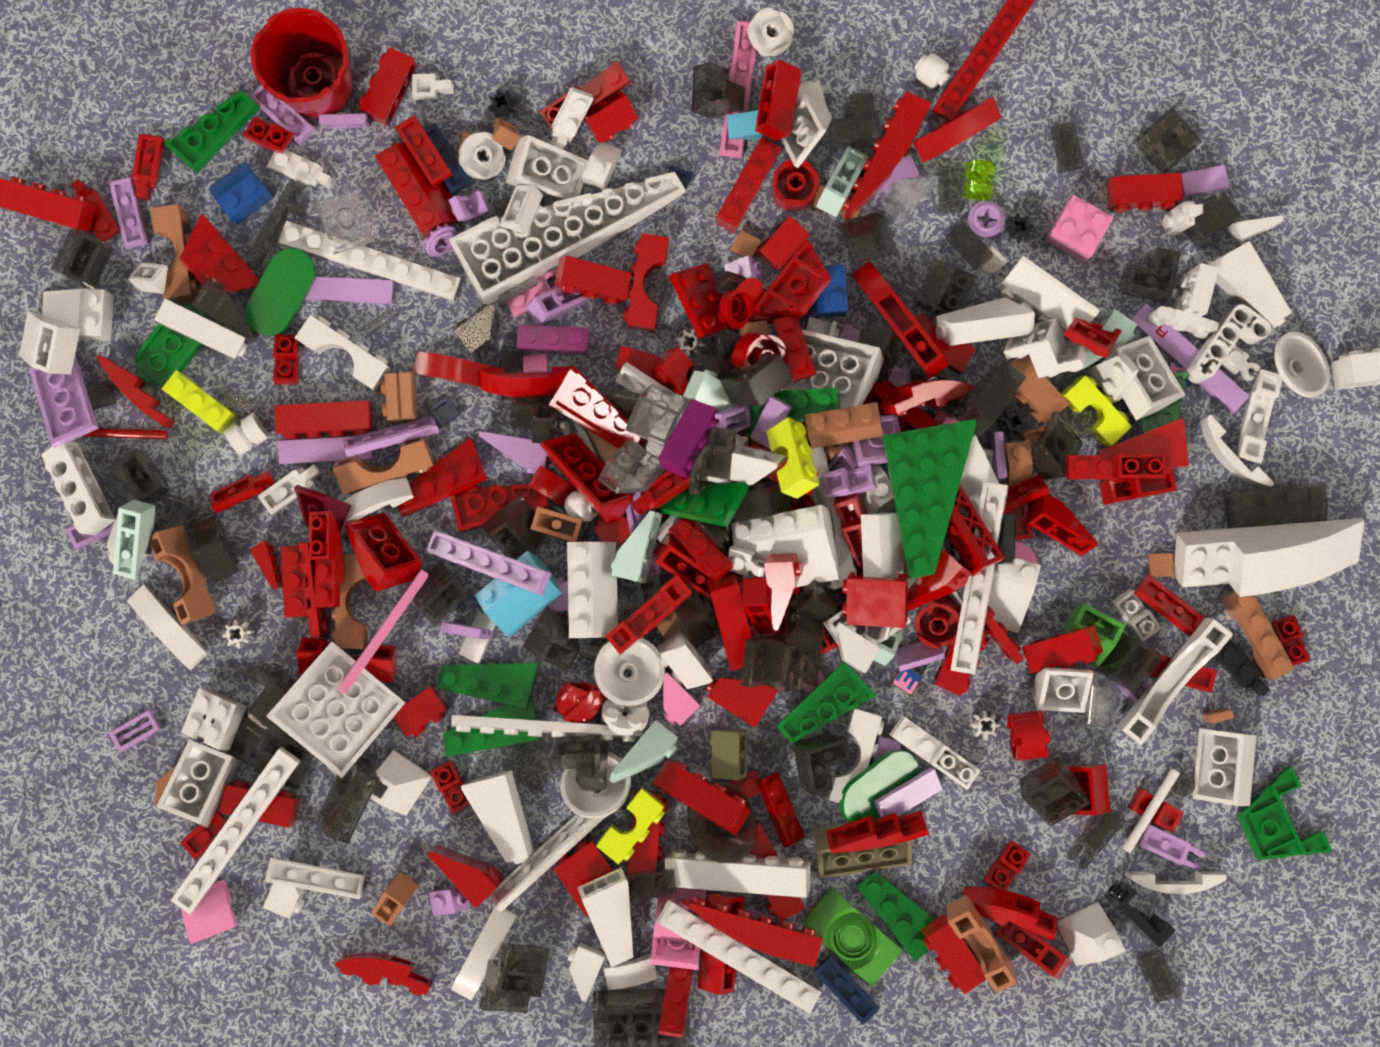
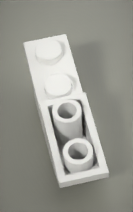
[889,715,981,790]

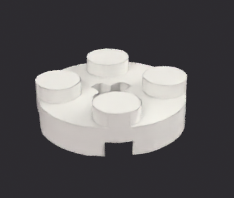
[747,8,794,57]
[458,132,506,180]
[601,699,649,735]

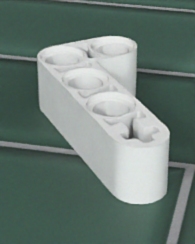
[1186,304,1271,384]

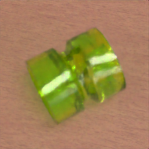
[963,160,996,200]

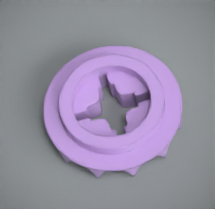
[967,201,1005,238]
[423,224,458,257]

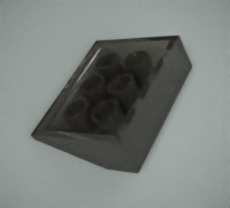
[1223,482,1328,529]
[592,989,690,1047]

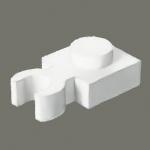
[1221,345,1261,381]

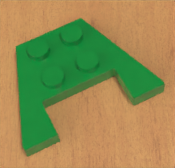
[1236,766,1332,860]

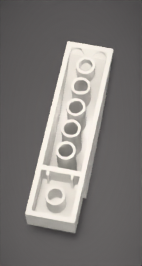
[1174,518,1365,597]

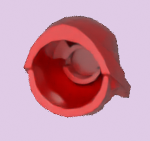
[553,681,605,724]

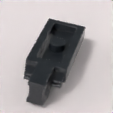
[1213,639,1270,696]

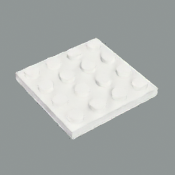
[266,642,405,778]

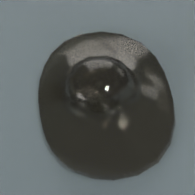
[687,780,757,863]

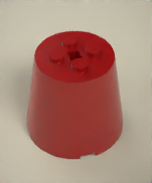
[251,8,354,119]

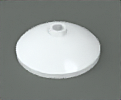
[1274,331,1330,398]
[594,638,665,706]
[560,750,631,819]

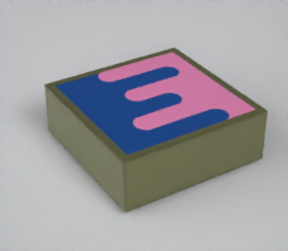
[891,669,924,696]

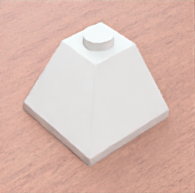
[1057,902,1125,966]

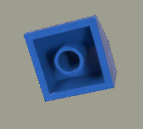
[209,161,274,225]
[800,264,848,319]

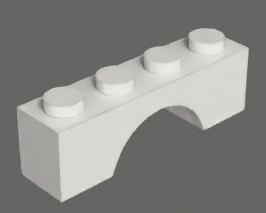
[295,315,392,392]
[827,708,884,803]

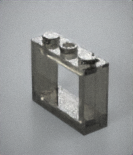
[318,757,379,844]

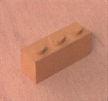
[998,355,1069,425]
[805,402,883,448]

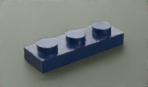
[425,123,472,195]
[813,954,880,1025]

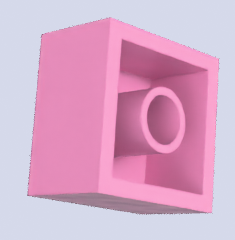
[1045,194,1114,263]

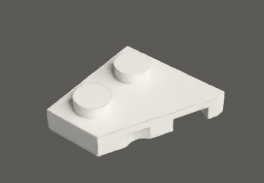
[1086,353,1139,403]

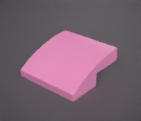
[181,879,238,944]

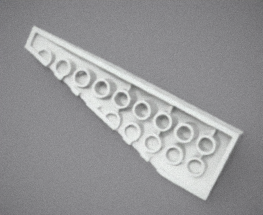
[449,172,686,307]

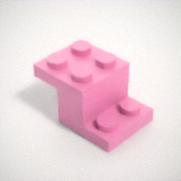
[650,881,706,970]

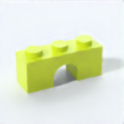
[162,370,239,434]
[1061,375,1132,446]
[766,417,819,499]
[596,787,665,864]

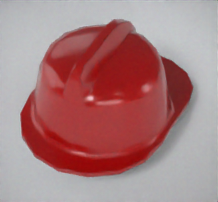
[717,277,764,329]

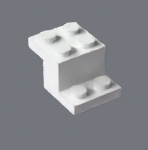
[1004,318,1089,378]

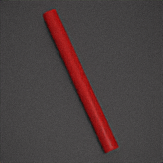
[81,428,168,440]

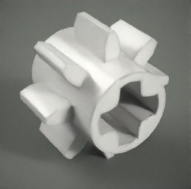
[677,328,707,357]
[222,619,254,649]
[969,710,1000,741]

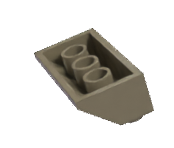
[813,813,912,879]

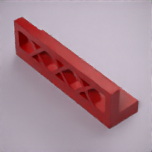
[946,485,1005,577]

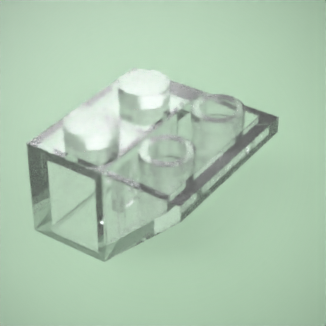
[598,438,665,494]

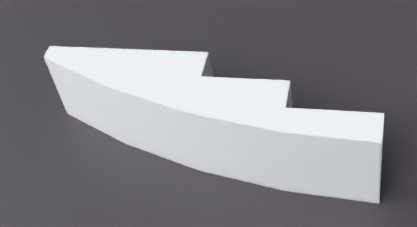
[127,584,208,670]

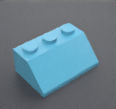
[475,551,562,638]

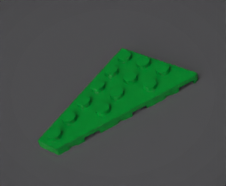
[882,419,976,579]

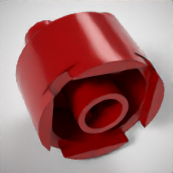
[771,159,819,212]
[731,332,787,382]
[915,596,961,648]
[1007,710,1050,761]

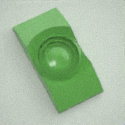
[801,887,903,986]

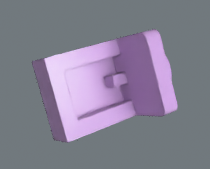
[449,190,490,221]
[724,256,763,288]
[429,887,470,916]

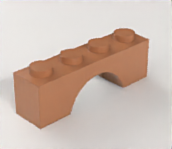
[150,204,200,303]
[333,436,433,494]
[149,525,216,626]
[331,554,368,649]
[1219,589,1295,680]
[946,895,1017,993]

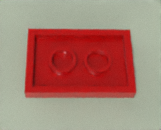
[669,263,732,339]

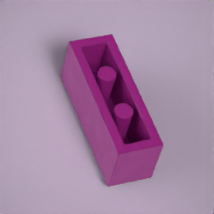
[517,325,589,355]
[658,399,719,479]

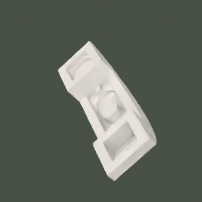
[1237,369,1283,464]
[1200,415,1274,489]
[340,477,414,535]
[1125,871,1226,894]
[451,907,517,1001]

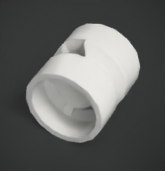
[224,413,269,455]

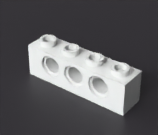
[41,441,116,535]

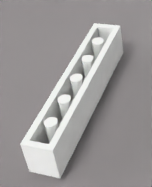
[665,849,810,898]

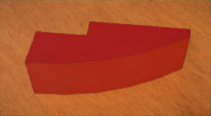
[1099,469,1177,505]
[833,493,868,568]

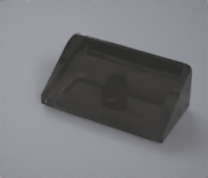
[1136,949,1182,1003]

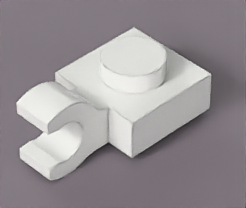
[412,74,454,100]
[728,545,765,577]

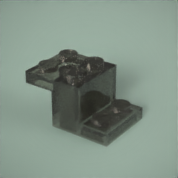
[741,634,822,692]
[247,663,297,740]
[479,943,550,1013]

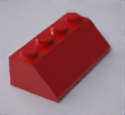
[375,142,459,238]
[540,433,634,522]

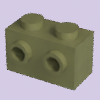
[709,728,747,780]

